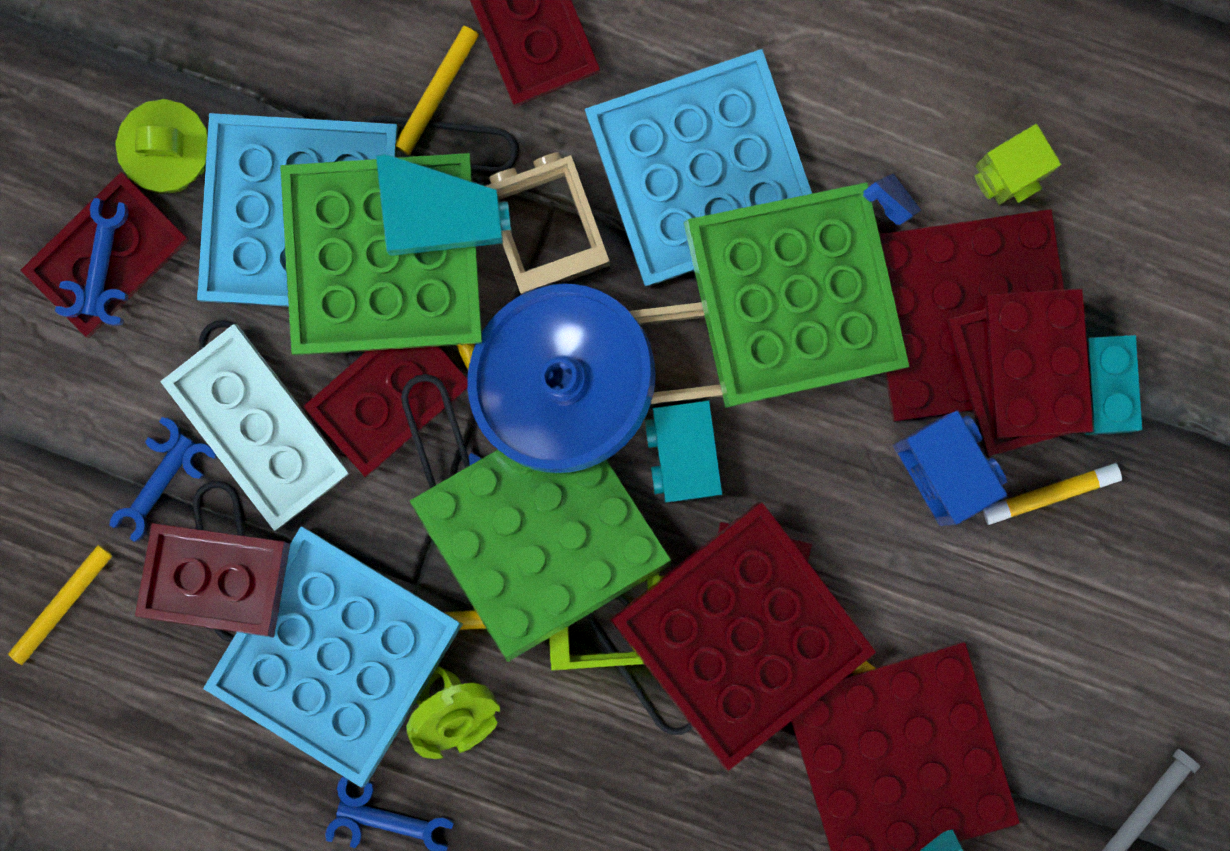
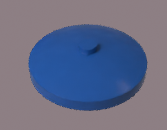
[468,284,655,473]

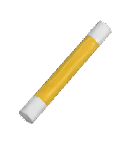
[983,463,1122,525]

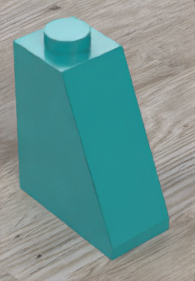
[376,154,511,256]

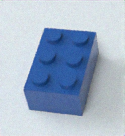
[892,410,1007,526]

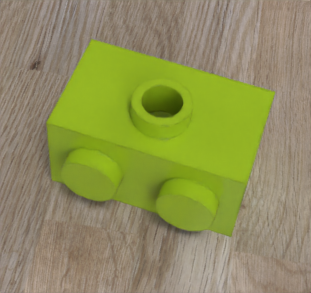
[975,124,1061,205]

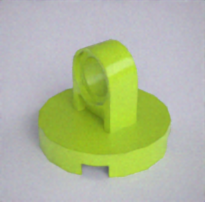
[115,99,208,194]
[406,666,500,759]

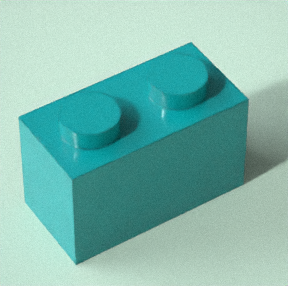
[1085,335,1142,435]
[644,401,722,503]

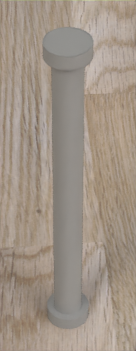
[1102,749,1201,851]

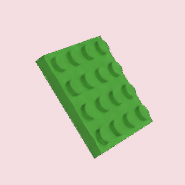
[280,153,482,356]
[683,182,909,408]
[410,450,671,662]

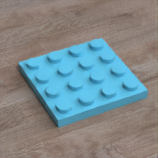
[585,49,812,288]
[197,113,398,307]
[203,526,463,788]

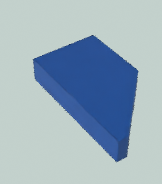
[863,173,921,225]

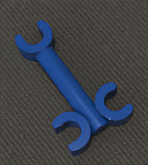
[55,198,129,326]
[109,417,217,542]
[325,776,454,851]

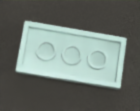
[160,324,351,531]

